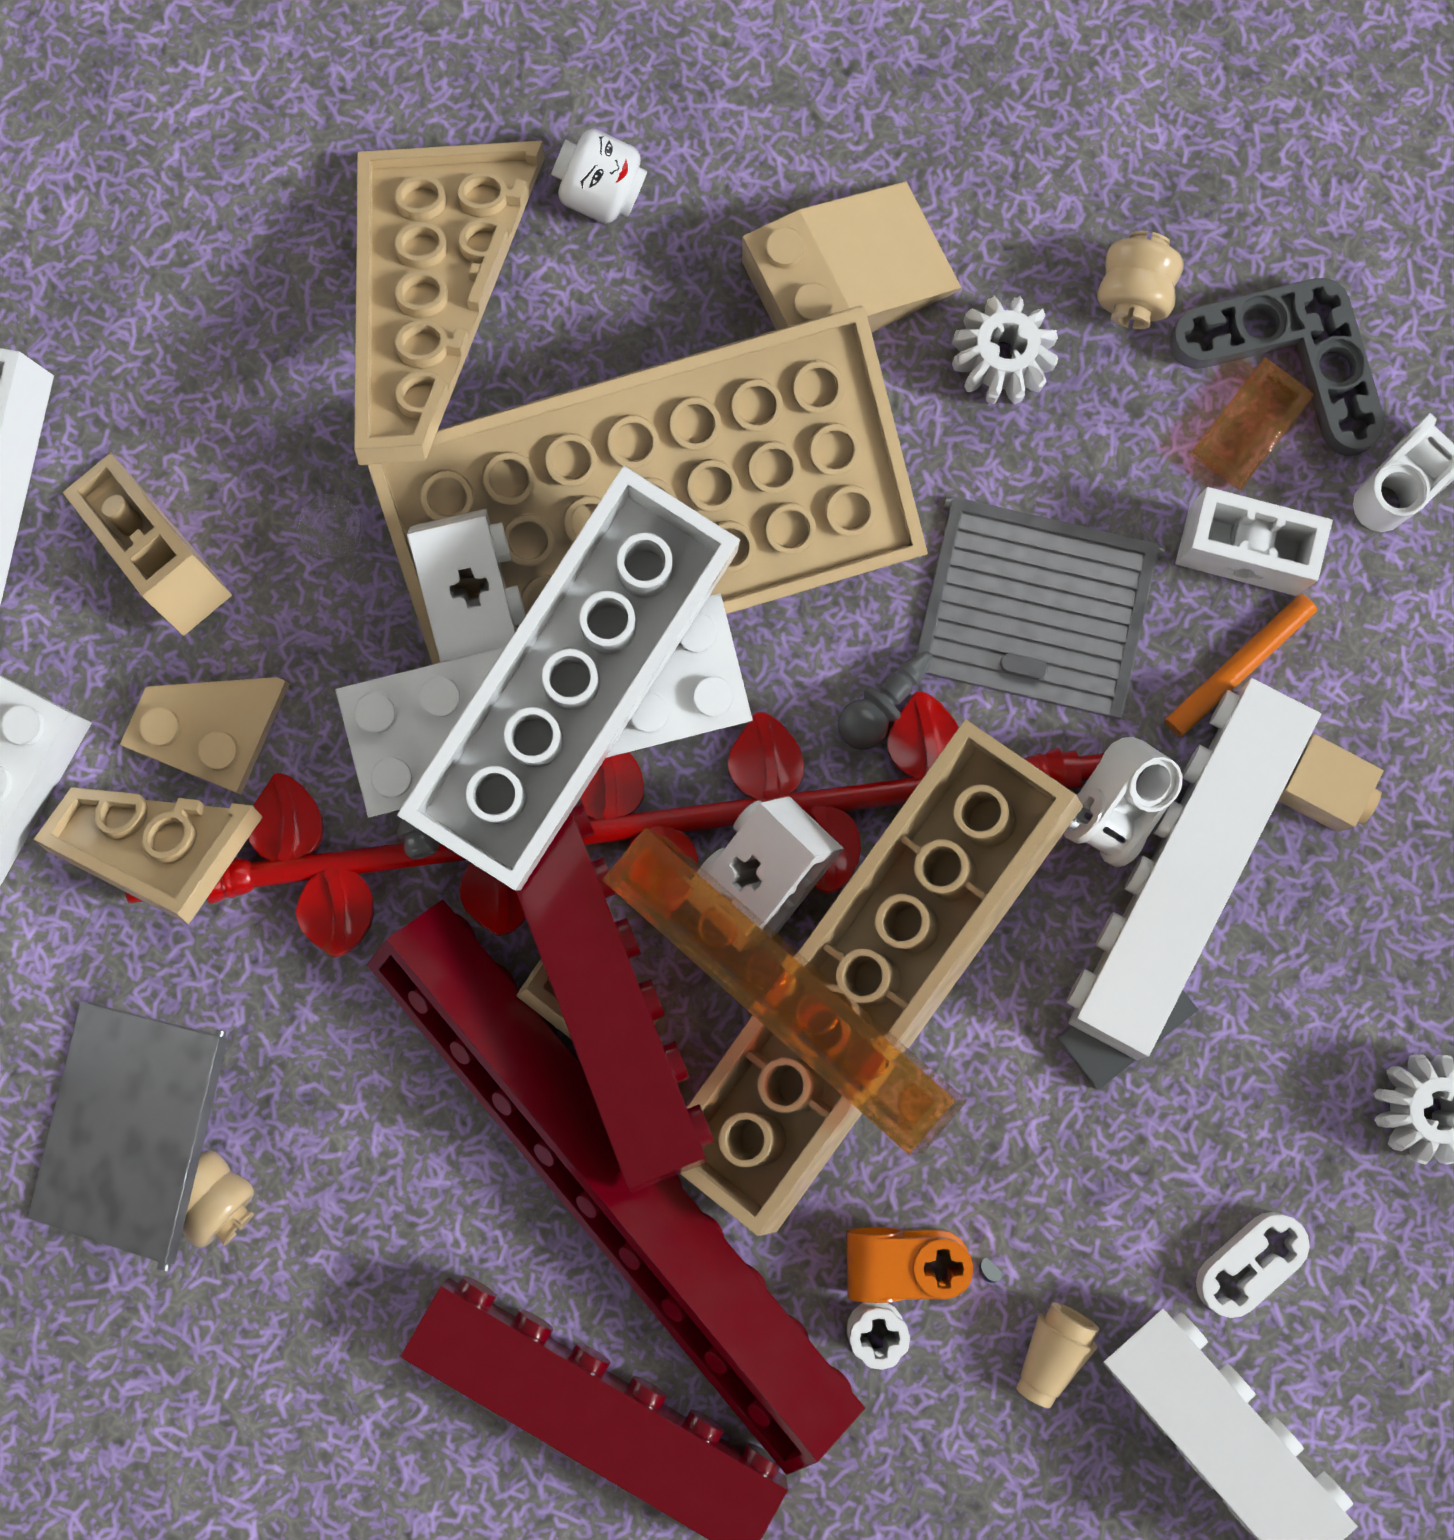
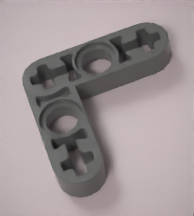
[1170,278,1385,456]

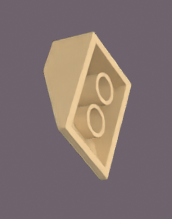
[742,181,961,333]

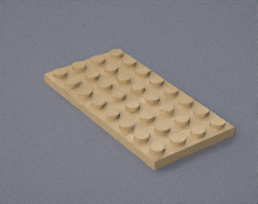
[368,305,928,665]

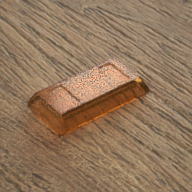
[1190,357,1315,491]

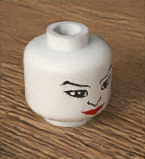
[551,129,647,224]

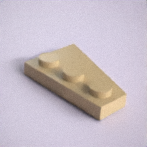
[33,787,262,925]

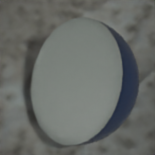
[979,1258,1002,1283]

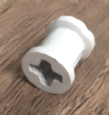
[846,1302,910,1370]

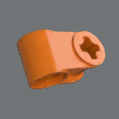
[846,1227,974,1303]

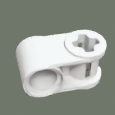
[1353,413,1454,532]
[1063,737,1183,867]

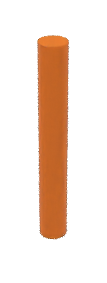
[1164,594,1317,738]

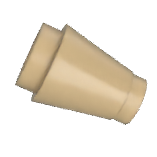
[1016,1302,1099,1408]

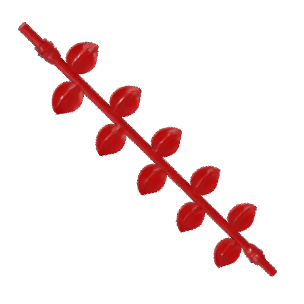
[125,691,1143,958]

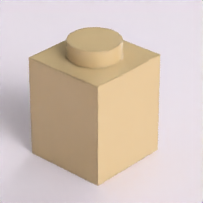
[1278,734,1384,832]

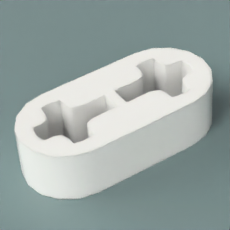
[1196,1212,1310,1318]

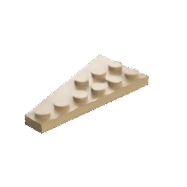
[354,141,544,465]

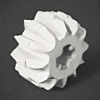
[952,296,1058,405]
[1373,1054,1454,1165]

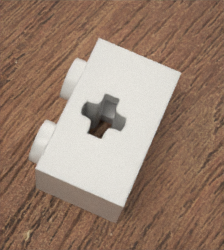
[1175,487,1333,596]
[407,509,526,662]
[687,796,844,952]

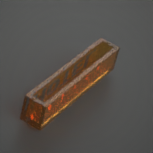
[602,828,968,1155]

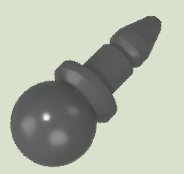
[838,651,932,750]

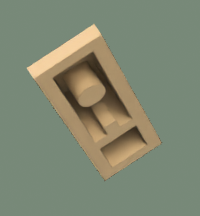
[63,452,232,636]

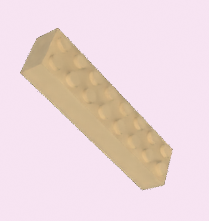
[680,719,1083,1236]

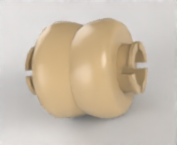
[1097,231,1184,329]
[182,1150,254,1247]

